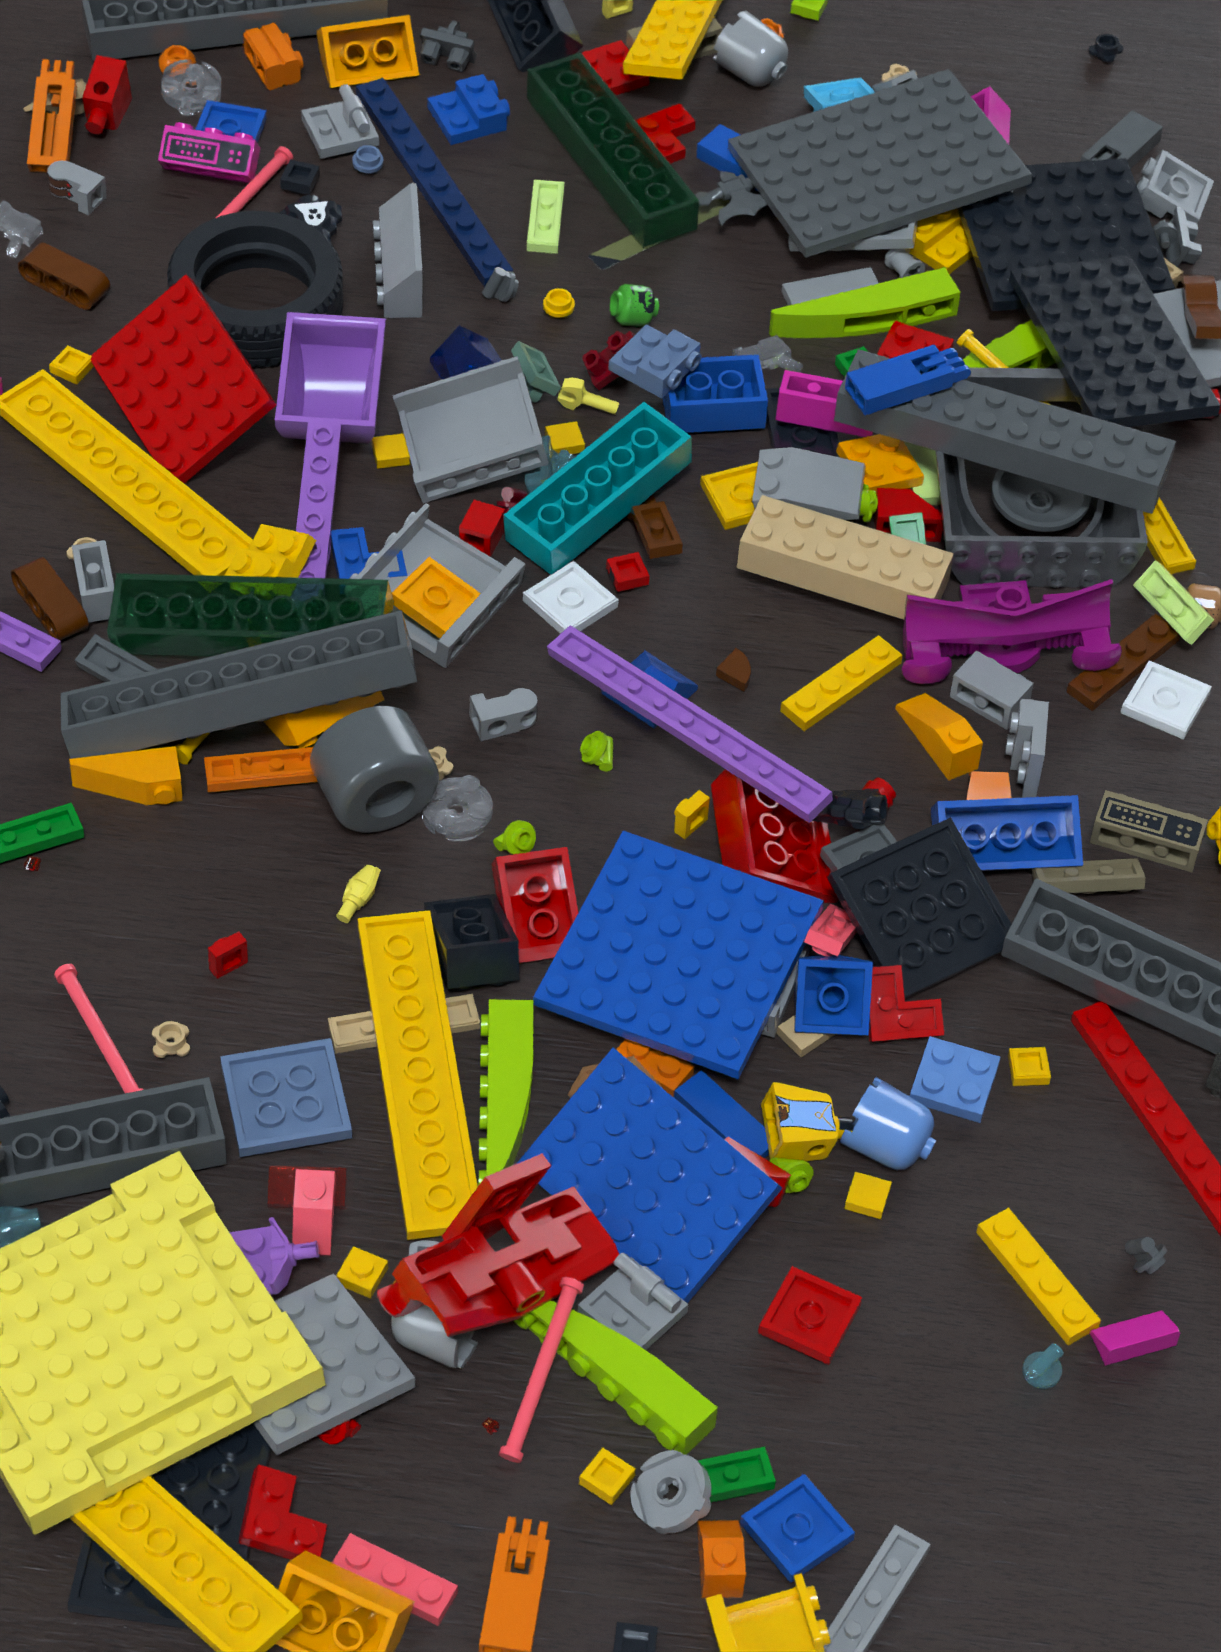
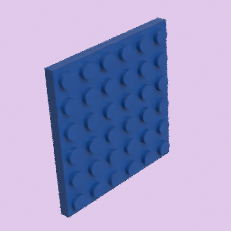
[533,831,824,1079]

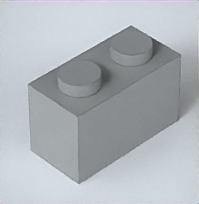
[72,540,119,622]
[950,651,1034,730]

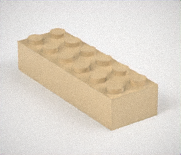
[737,495,954,619]

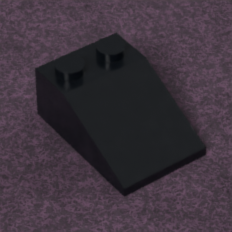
[424,894,520,990]

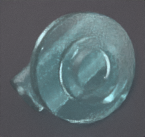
[1022,1343,1063,1389]

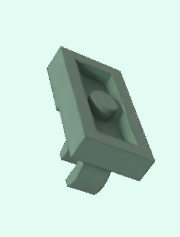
[511,341,561,403]

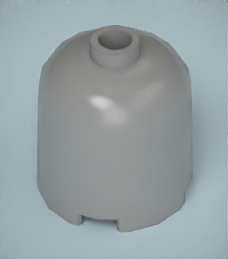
[713,11,788,87]
[391,1304,478,1369]

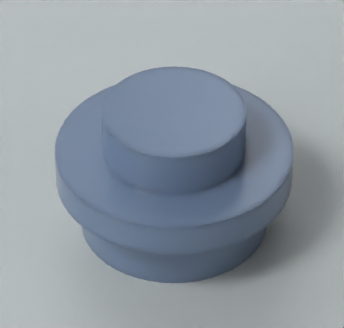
[353,145,383,174]

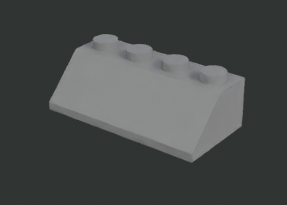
[373,183,422,318]

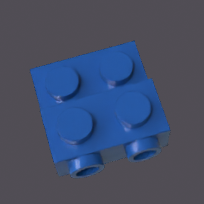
[427,74,510,145]

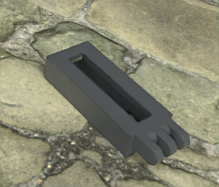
[1081,110,1163,169]

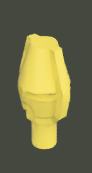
[336,865,381,923]

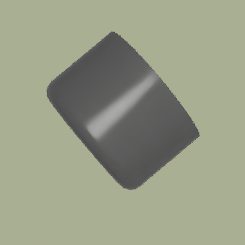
[310,706,439,833]

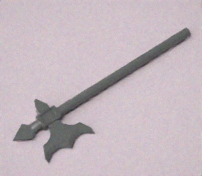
[684,171,768,226]

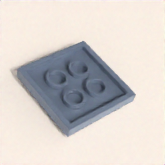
[220,1038,352,1157]

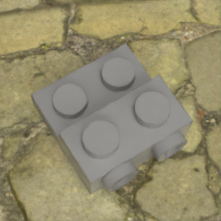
[1137,150,1214,223]
[1005,699,1049,798]

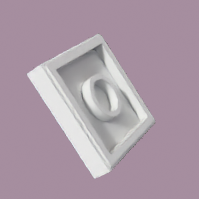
[523,561,618,634]
[1121,660,1212,740]

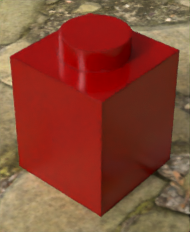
[459,500,505,557]

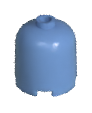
[840,1077,937,1170]

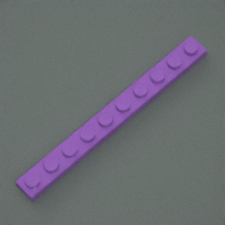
[547,625,833,823]

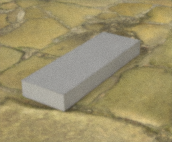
[781,267,879,306]

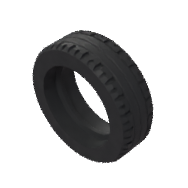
[167,211,343,368]

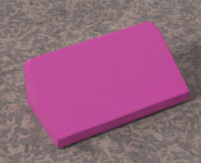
[1090,1311,1180,1366]

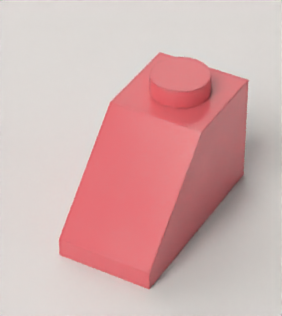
[292,1169,336,1257]

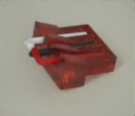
[24,856,41,871]

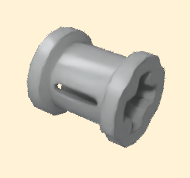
[885,249,925,278]

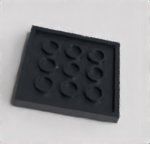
[827,817,1012,999]

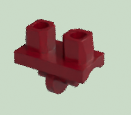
[582,331,635,390]

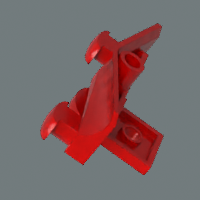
[377,1154,619,1337]

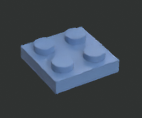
[910,1036,1001,1123]

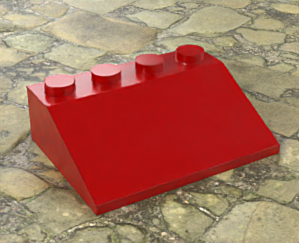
[711,769,839,903]

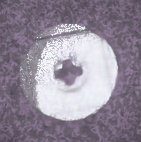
[161,59,221,116]
[422,775,493,841]

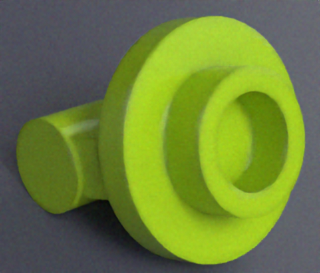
[580,731,613,772]
[493,820,536,855]
[770,1157,814,1193]

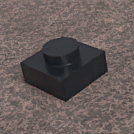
[280,159,320,195]
[613,1622,658,1652]

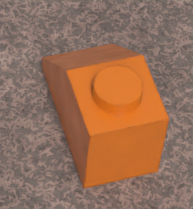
[697,1520,746,1598]

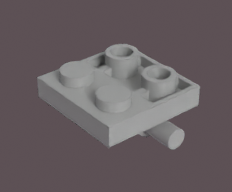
[301,84,379,159]
[578,1252,688,1350]

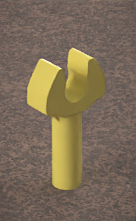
[557,378,619,415]

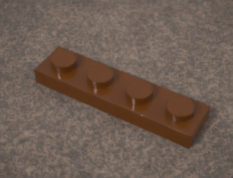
[1066,613,1180,711]

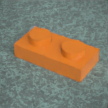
[616,1039,695,1097]

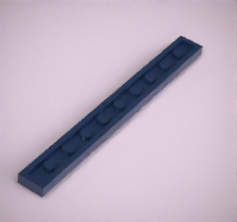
[356,78,513,287]

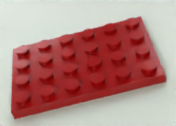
[90,274,277,483]

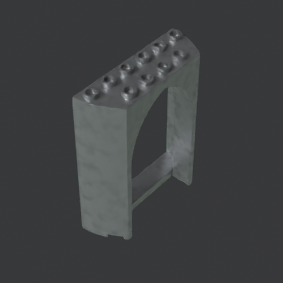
[936,367,1148,587]

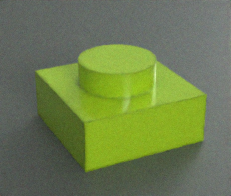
[791,0,828,21]

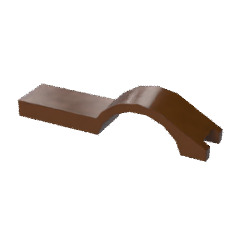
[1173,274,1221,339]
[626,494,683,559]

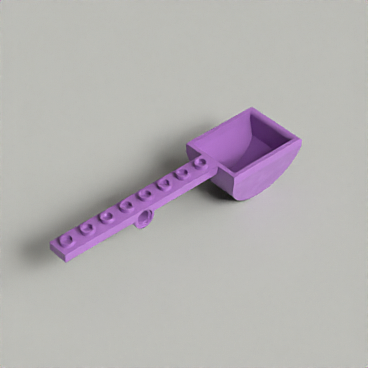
[275,312,386,639]

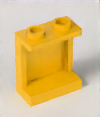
[706,1573,831,1652]

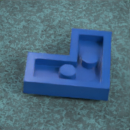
[331,527,408,591]

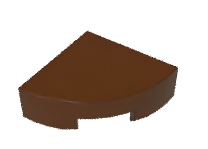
[716,648,751,692]

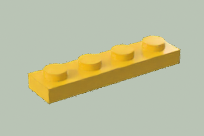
[780,635,903,731]
[976,1208,1101,1345]

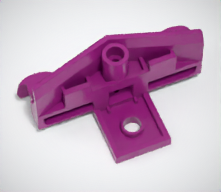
[901,579,1122,684]

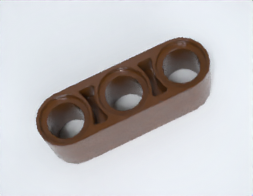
[18,243,111,310]
[11,557,89,641]

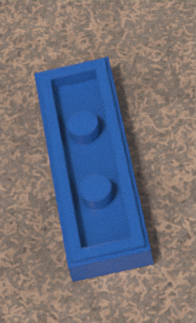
[674,1070,769,1158]

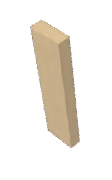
[328,994,480,1054]

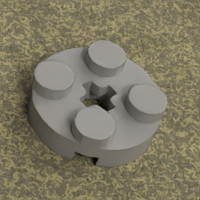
[631,1450,711,1534]

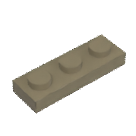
[1032,858,1146,894]

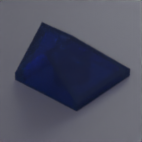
[430,325,502,379]

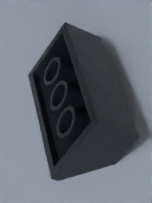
[488,0,584,73]

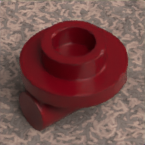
[496,487,527,513]

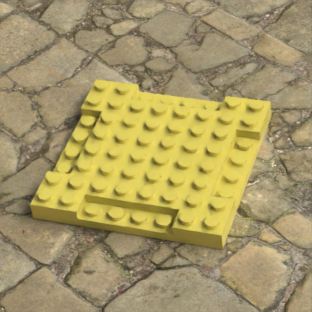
[0,1151,326,1535]

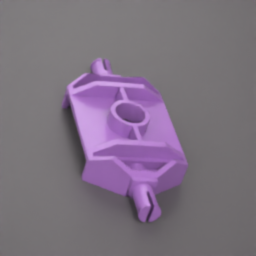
[229,1217,319,1295]

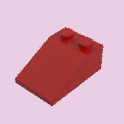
[491,847,578,964]

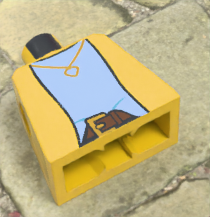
[761,1082,854,1161]

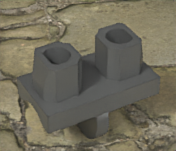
[420,21,477,73]
[1153,207,1202,267]

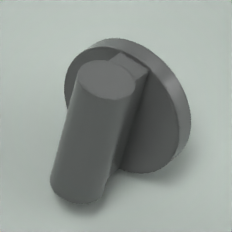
[482,267,518,302]
[1125,1237,1167,1274]

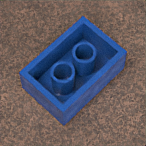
[662,354,768,433]

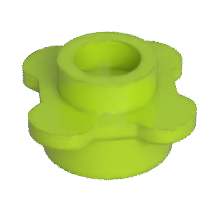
[859,484,878,522]

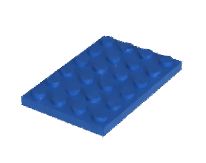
[516,1048,782,1303]

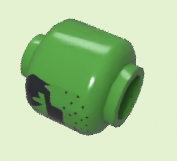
[610,284,659,327]

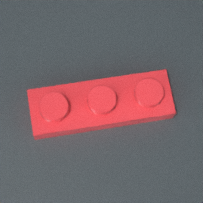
[804,904,857,957]
[332,1533,458,1626]

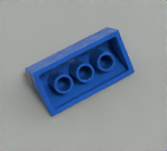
[931,795,1083,871]

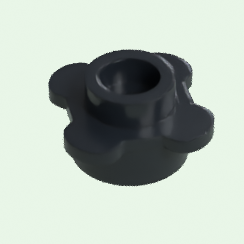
[1088,34,1124,62]

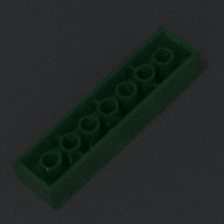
[527,52,700,247]
[107,573,394,656]

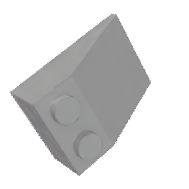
[752,447,866,520]

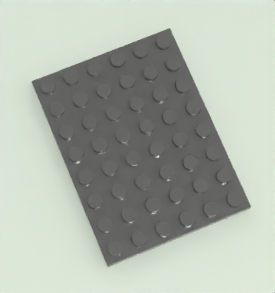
[728,69,1032,258]

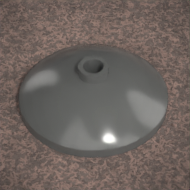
[991,469,1091,532]

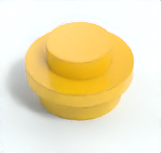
[543,288,575,318]

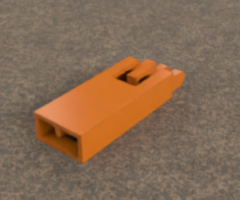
[27,59,77,173]
[479,1516,550,1652]

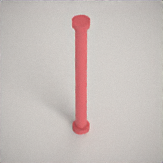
[216,146,293,218]
[54,964,144,1094]
[498,1277,584,1463]

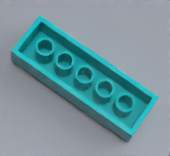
[503,402,692,575]

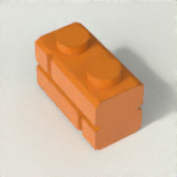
[243,23,304,91]

